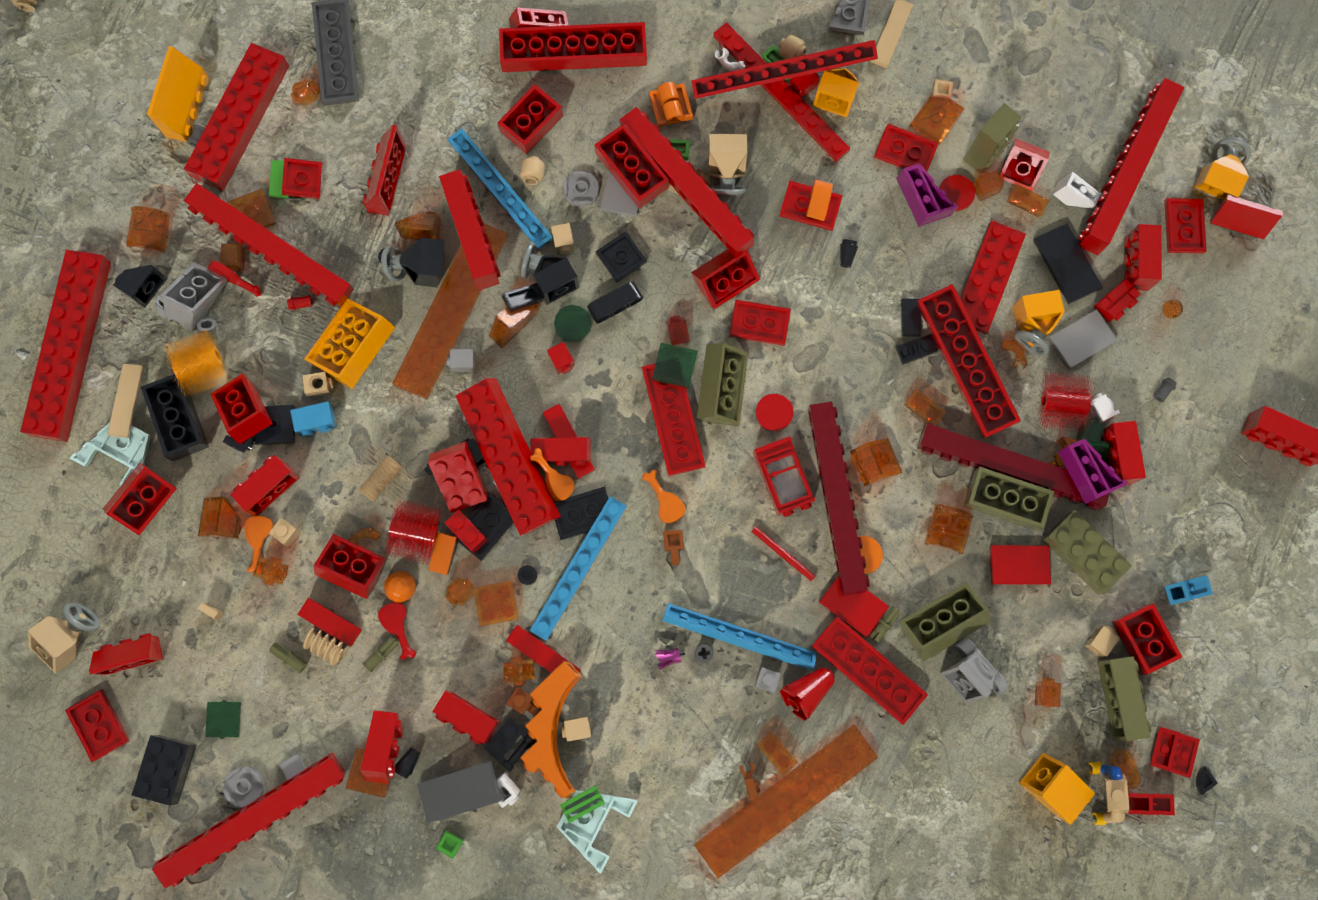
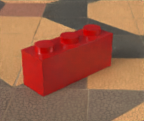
[530,437,591,466]

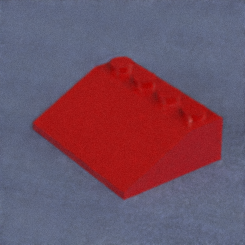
[363,125,406,216]

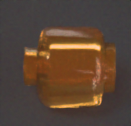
[291,79,320,106]
[444,577,474,606]

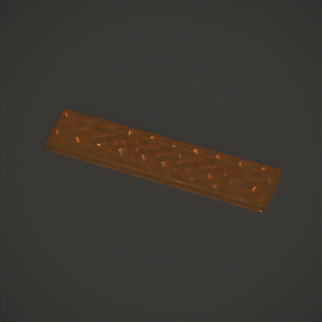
[392,223,508,400]
[694,725,879,879]

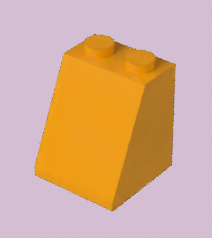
[1019,753,1095,825]

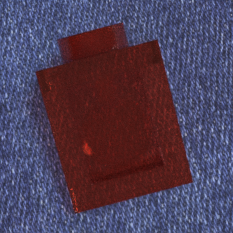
[665,315,690,346]

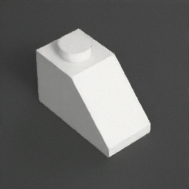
[1053,172,1101,208]

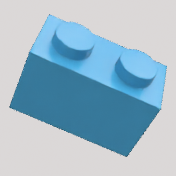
[290,401,337,437]

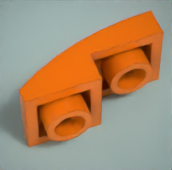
[805,179,833,221]

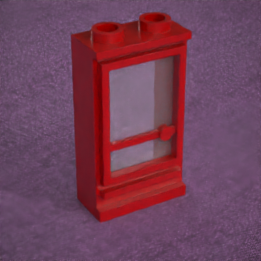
[753,436,816,517]

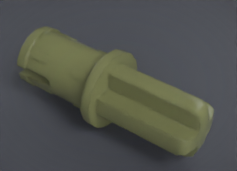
[869,606,901,643]
[362,637,398,672]
[269,642,307,674]

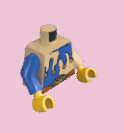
[1088,761,1129,825]

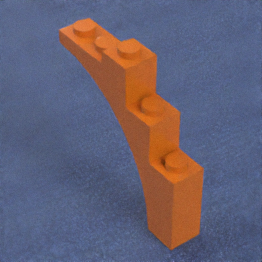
[520,661,582,798]

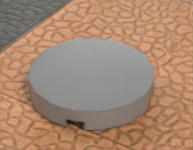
[563,170,600,207]
[223,766,265,807]

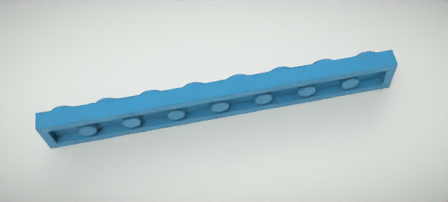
[447,128,553,251]
[530,496,627,641]
[662,603,817,671]

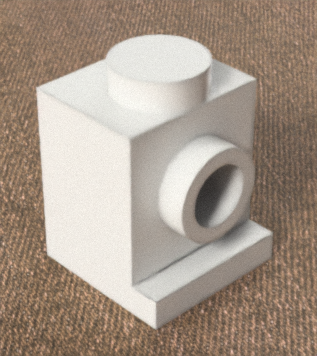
[1090,393,1120,425]
[496,771,520,808]

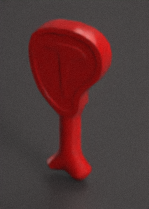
[208,260,262,297]
[378,602,416,660]

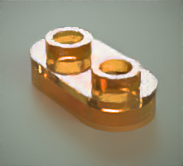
[1111,749,1141,789]

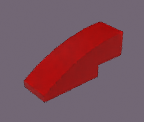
[297,598,362,647]
[1125,793,1175,816]

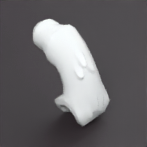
[715,48,745,72]

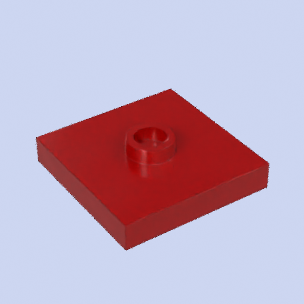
[282,158,322,199]

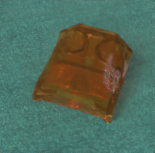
[127,206,170,253]
[924,504,973,554]

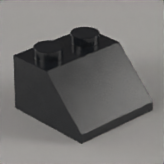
[113,265,168,308]

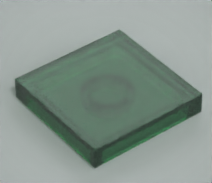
[652,343,698,388]

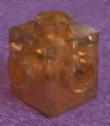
[253,557,288,586]
[503,657,535,686]

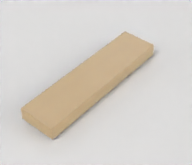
[870,0,914,68]
[108,364,144,438]

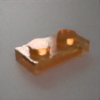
[1007,184,1050,218]
[904,389,947,426]
[756,732,798,776]

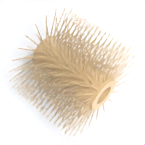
[346,444,416,513]

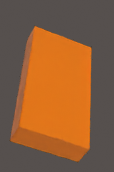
[428,532,457,575]

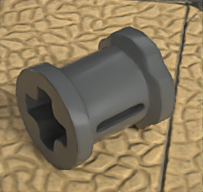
[187,124,205,147]
[695,645,713,663]

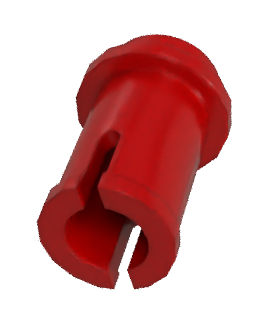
[287,295,312,311]

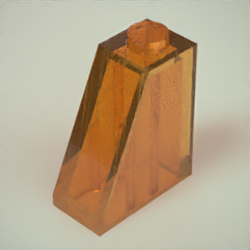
[489,303,541,348]

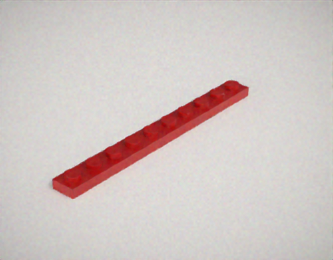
[713,22,850,162]

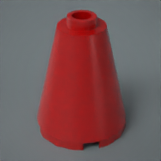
[780,668,835,721]

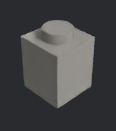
[447,349,475,372]
[754,667,781,693]

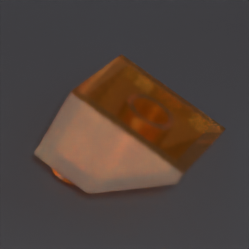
[910,96,965,145]
[395,211,441,240]
[198,496,241,539]

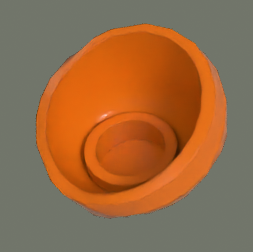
[384,570,416,603]

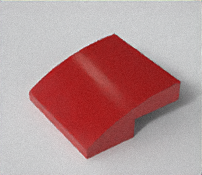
[1150,727,1200,778]

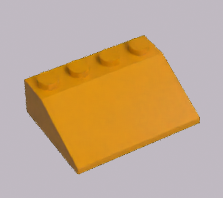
[147,46,209,142]
[304,299,395,389]

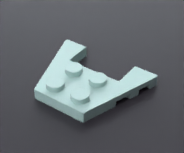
[70,422,151,486]
[557,790,638,873]

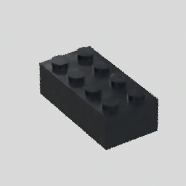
[141,374,209,461]

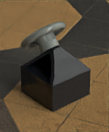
[381,238,445,288]
[521,242,579,305]

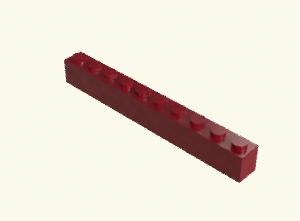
[808,401,870,596]
[917,423,1110,510]

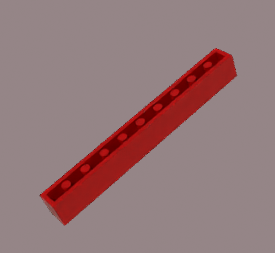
[691,40,878,99]
[619,107,754,259]
[183,183,354,307]
[152,752,345,889]

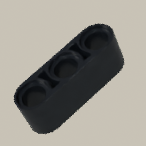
[587,281,644,324]

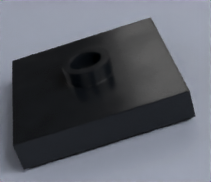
[595,232,647,283]
[255,405,295,445]

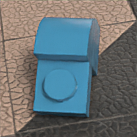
[1165,575,1214,605]

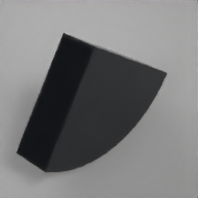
[1196,766,1218,795]

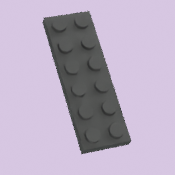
[312,0,359,106]

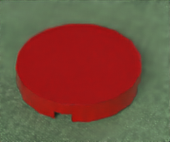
[939,175,976,212]
[756,393,794,432]

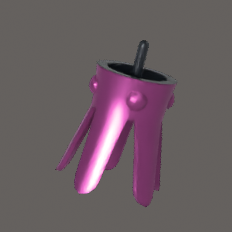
[655,647,685,670]

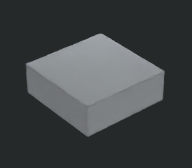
[279,754,306,780]

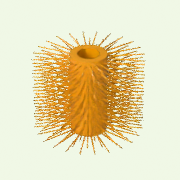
[164,329,229,396]

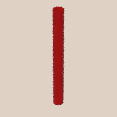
[751,526,816,581]

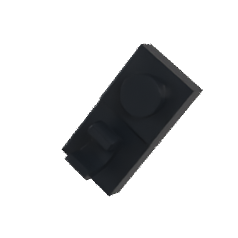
[896,334,938,365]

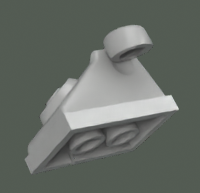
[155,263,227,337]
[941,637,1008,703]

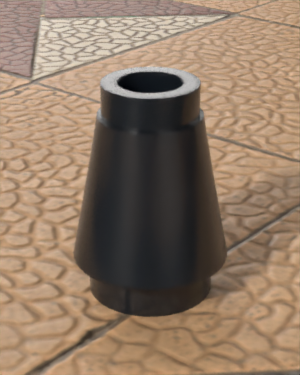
[840,239,858,268]
[394,747,420,779]

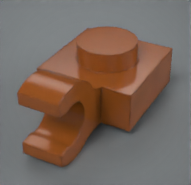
[663,530,684,565]
[506,687,541,716]
[739,762,760,800]

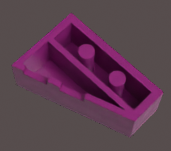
[896,164,958,227]
[1058,439,1128,504]

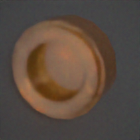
[1162,300,1183,319]

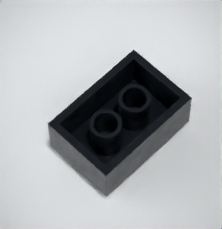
[131,735,196,806]

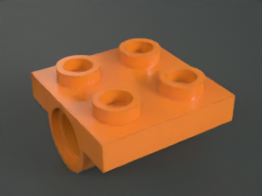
[649,82,693,128]

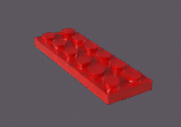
[960,220,1026,334]
[641,358,706,477]
[811,616,928,725]

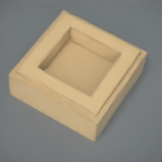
[932,79,953,101]
[198,603,224,620]

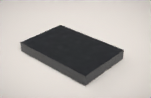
[554,487,609,541]
[452,492,514,561]

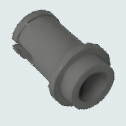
[1153,378,1177,402]

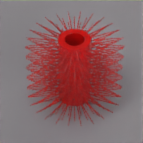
[1037,373,1096,433]
[385,500,441,564]

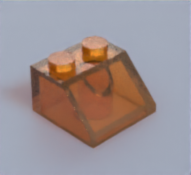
[850,438,902,487]

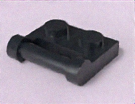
[484,717,537,772]

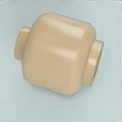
[778,35,807,59]
[520,156,545,185]

